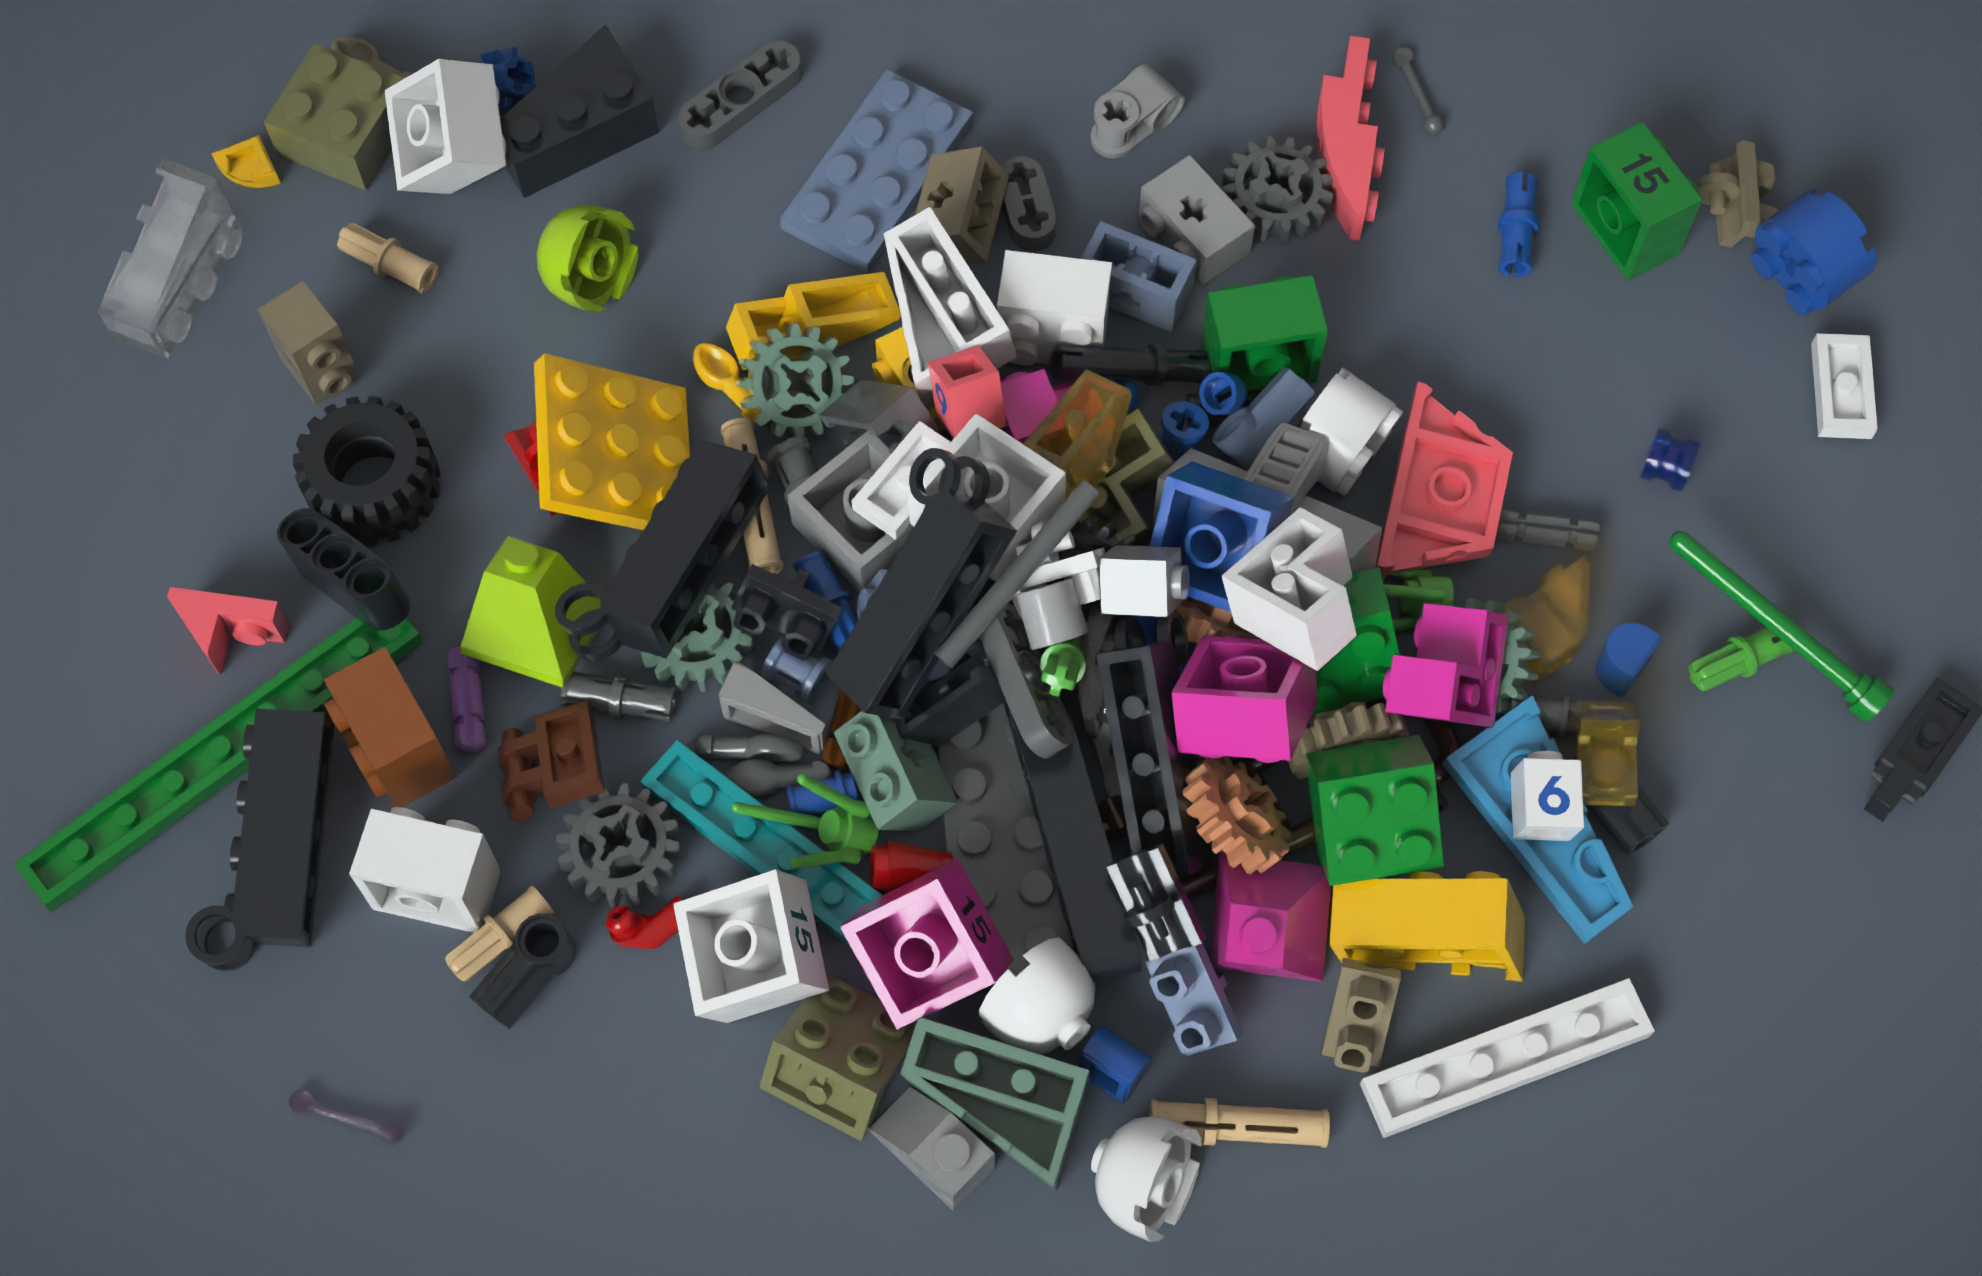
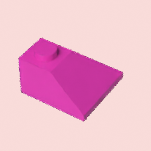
[1209,852,1331,982]

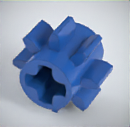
[481,47,537,111]

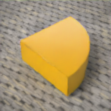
[211,135,281,188]

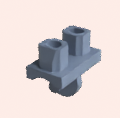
[1145,944,1243,1056]

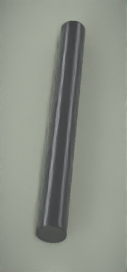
[935,480,1100,669]

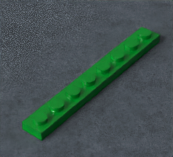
[13,618,423,912]

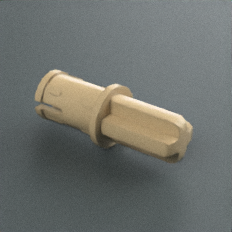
[337,223,439,294]
[445,885,554,982]

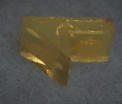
[1576,700,1640,806]

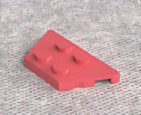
[1375,382,1513,576]

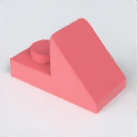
[167,587,290,674]

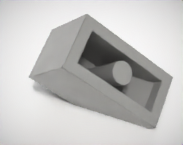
[869,1087,995,1212]

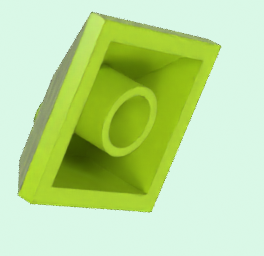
[460,536,601,688]

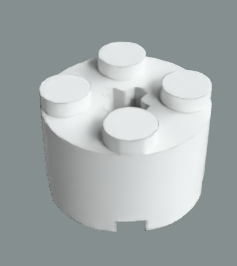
[1300,368,1403,497]

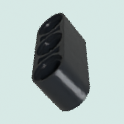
[277,508,410,630]

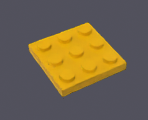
[534,353,690,530]

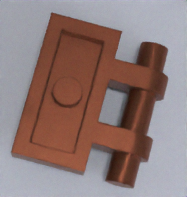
[497,700,605,822]

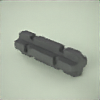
[1495,508,1600,551]

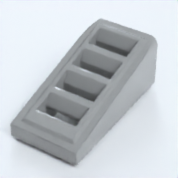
[1244,423,1329,514]
[718,661,828,755]

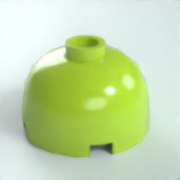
[537,204,638,312]

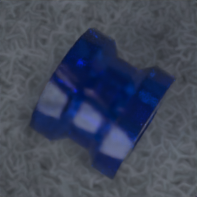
[1639,428,1700,492]

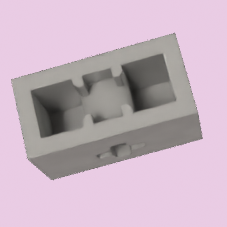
[1138,155,1255,285]

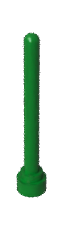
[1669,531,1894,723]

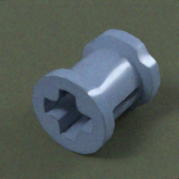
[761,635,833,704]

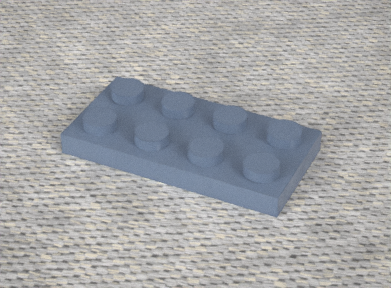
[780,69,973,274]

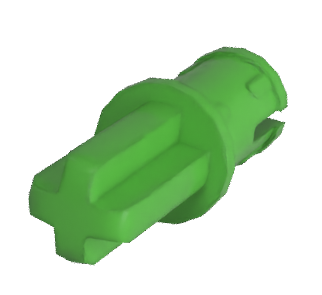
[1688,627,1794,691]
[1040,636,1086,697]

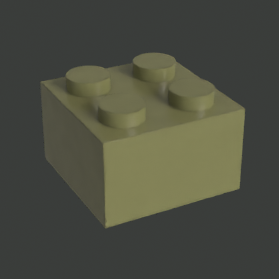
[263,43,404,191]

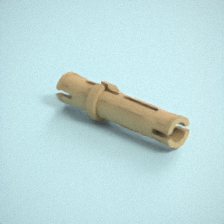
[720,418,784,574]
[1149,1098,1330,1148]

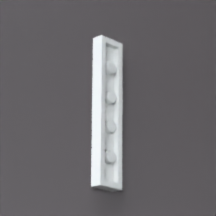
[1360,978,1655,1138]

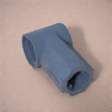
[1212,367,1318,471]

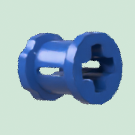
[1158,401,1210,462]

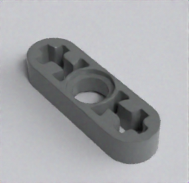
[678,40,802,150]
[979,603,1074,759]

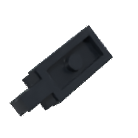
[1864,677,1982,822]

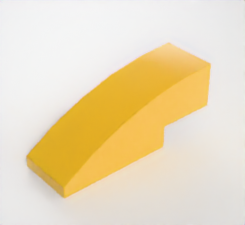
[726,272,901,371]

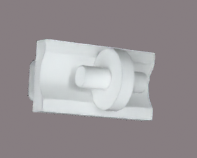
[996,522,1105,621]

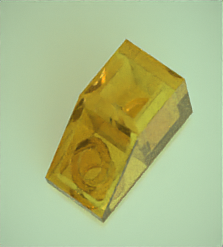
[1504,556,1591,687]

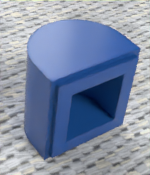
[1596,623,1661,697]
[1078,1025,1152,1103]

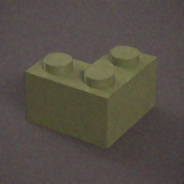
[1053,409,1175,546]

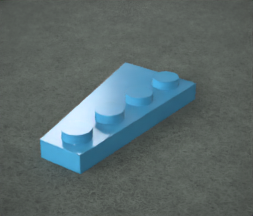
[1442,695,1634,944]

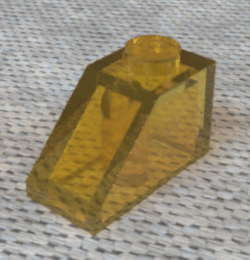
[1023,369,1132,499]

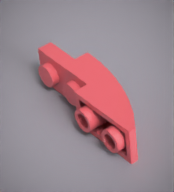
[1316,36,1385,241]

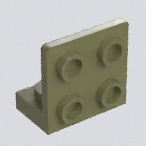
[759,974,917,1142]

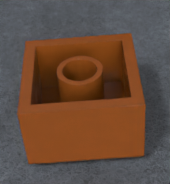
[323,647,457,808]

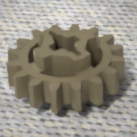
[1288,702,1410,779]

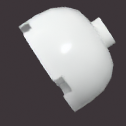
[979,937,1095,1054]
[1091,1117,1201,1242]

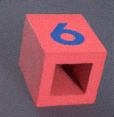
[928,345,1007,439]

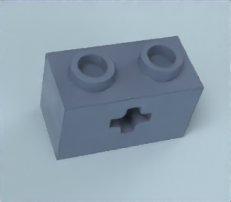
[1081,221,1197,333]

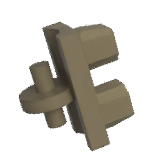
[1695,140,1778,248]
[1321,958,1401,1073]

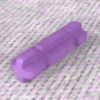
[447,647,487,753]

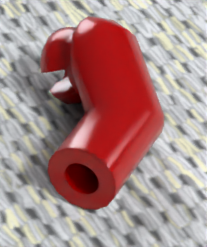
[606,896,682,949]

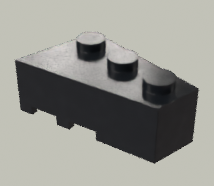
[500,24,659,198]

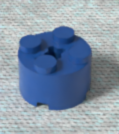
[1751,188,1877,315]

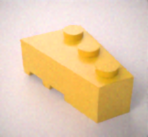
[1330,871,1526,982]

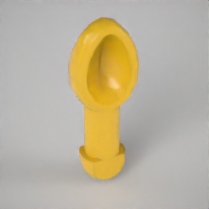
[693,343,758,420]

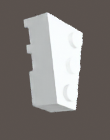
[883,207,1017,409]

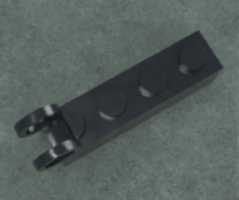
[555,440,770,661]
[826,448,1017,719]
[1096,610,1213,877]
[185,708,335,971]

